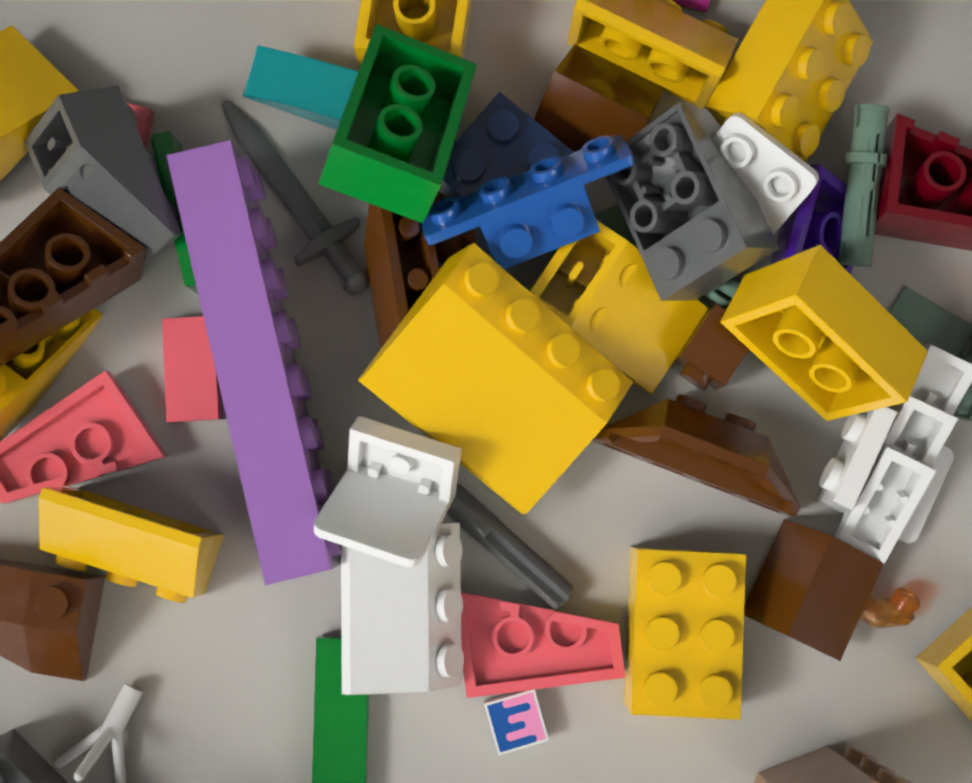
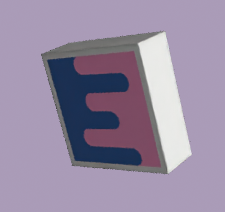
[484,689,549,756]

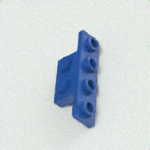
[421,135,635,269]

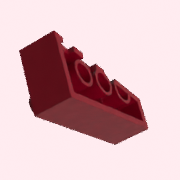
[874,113,972,251]

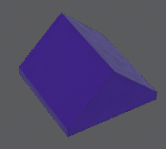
[770,164,853,274]

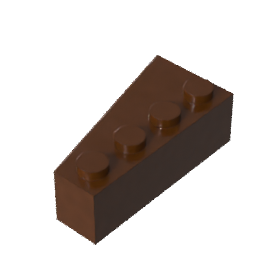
[0,187,146,366]

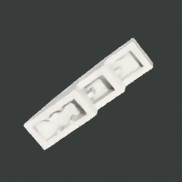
[835,342,972,564]

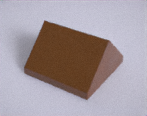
[534,44,665,152]
[744,519,884,661]

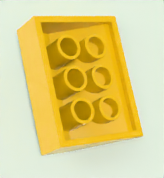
[358,242,633,514]

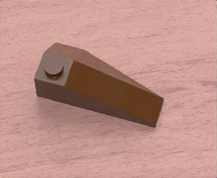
[0,559,105,681]

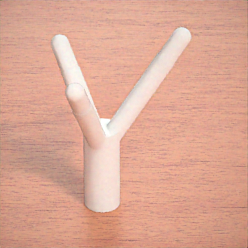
[54,683,144,783]

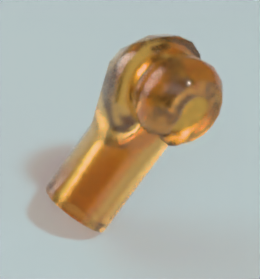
[860,588,920,628]

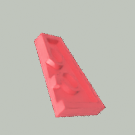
[0,370,168,504]
[461,591,626,698]

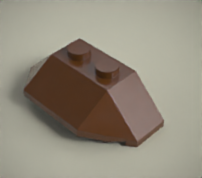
[364,191,477,348]
[592,394,800,517]

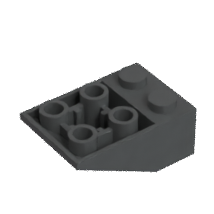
[24,85,182,270]
[606,102,780,301]

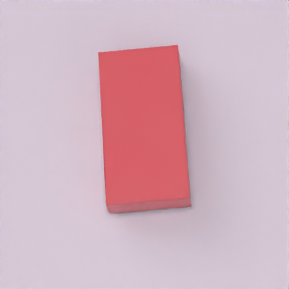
[162,316,222,423]

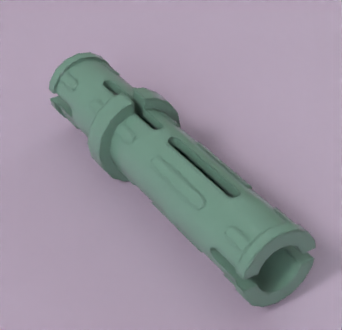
[837,104,890,267]

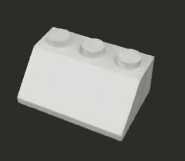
[341,523,464,695]

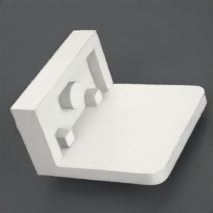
[712,113,819,235]
[816,407,954,543]
[314,416,462,567]

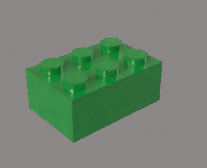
[319,24,477,223]

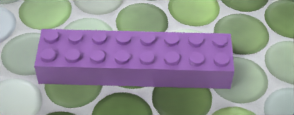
[166,140,341,586]

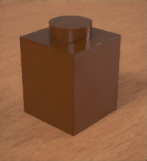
[674,304,749,391]

